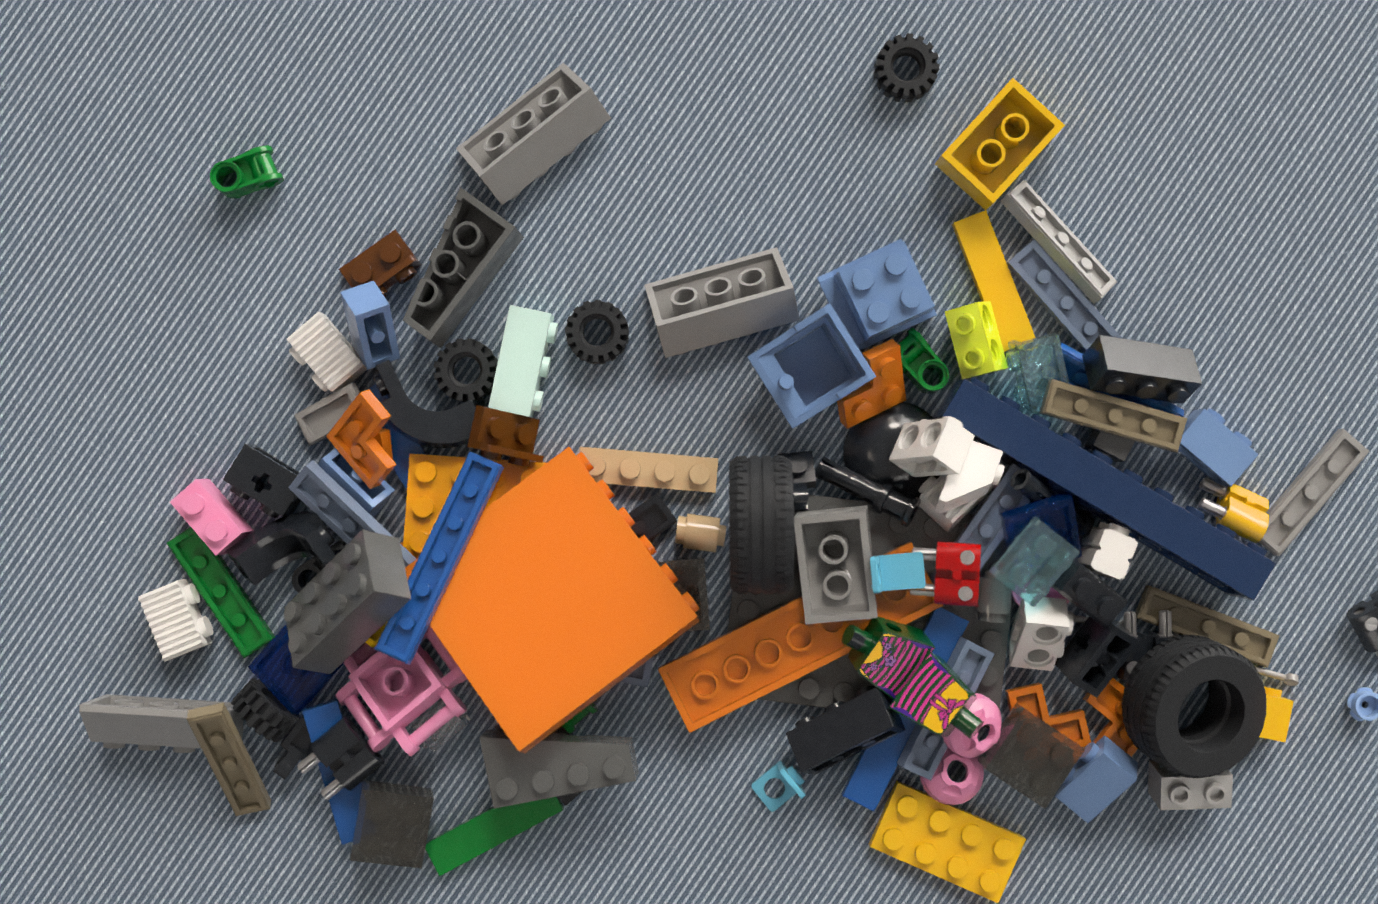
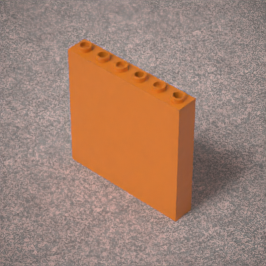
[405,447,700,753]

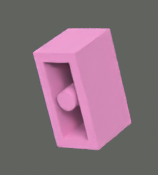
[170,479,254,555]

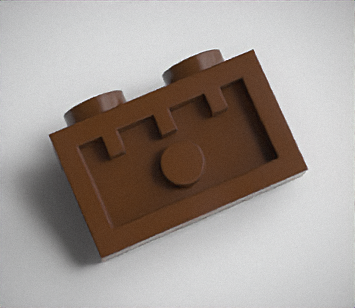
[339,229,421,297]
[467,405,544,467]

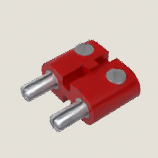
[910,541,981,607]

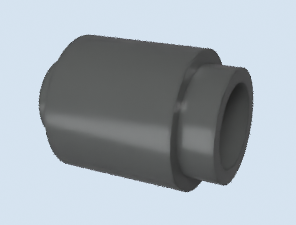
[974,570,1013,623]

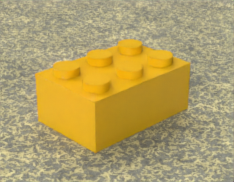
[935,78,1065,210]

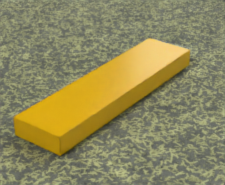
[952,210,1036,352]

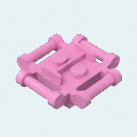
[335,625,467,756]

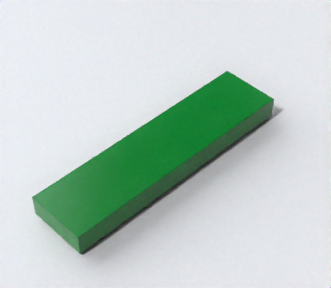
[167,527,276,658]
[423,796,564,876]

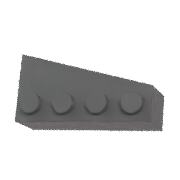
[403,187,524,348]
[479,729,639,808]

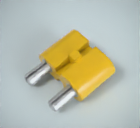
[1198,478,1269,543]

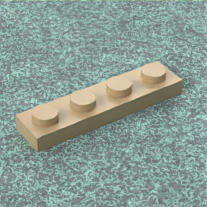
[579,447,718,493]

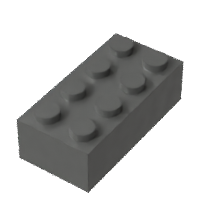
[284,529,411,674]

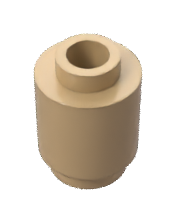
[675,514,726,553]

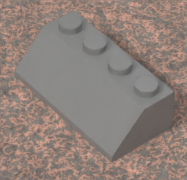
[456,63,611,205]
[644,247,800,358]
[79,694,244,753]

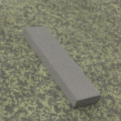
[1000,180,1117,304]
[1259,429,1370,556]

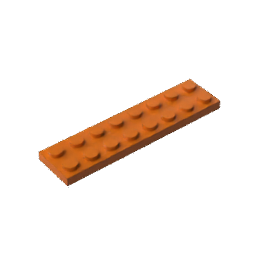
[658,542,943,733]

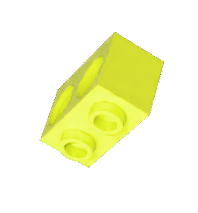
[944,301,1008,380]

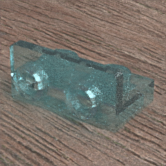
[1006,333,1069,413]
[989,516,1079,607]

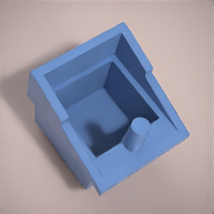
[817,239,937,351]
[747,303,876,429]

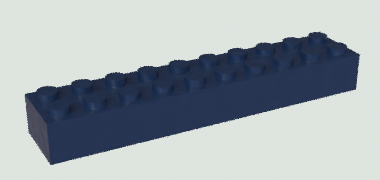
[933,377,1276,601]

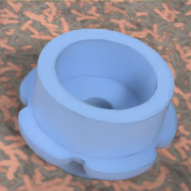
[1347,687,1378,721]

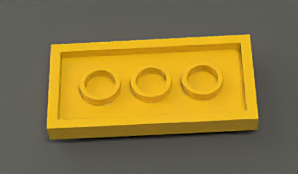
[869,780,1026,903]

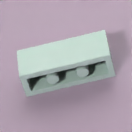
[488,305,558,418]

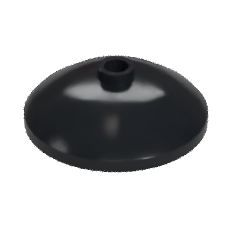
[843,402,941,499]

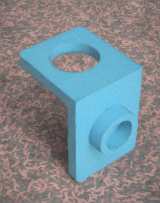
[870,552,926,594]
[751,760,806,812]

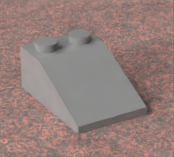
[794,505,878,624]

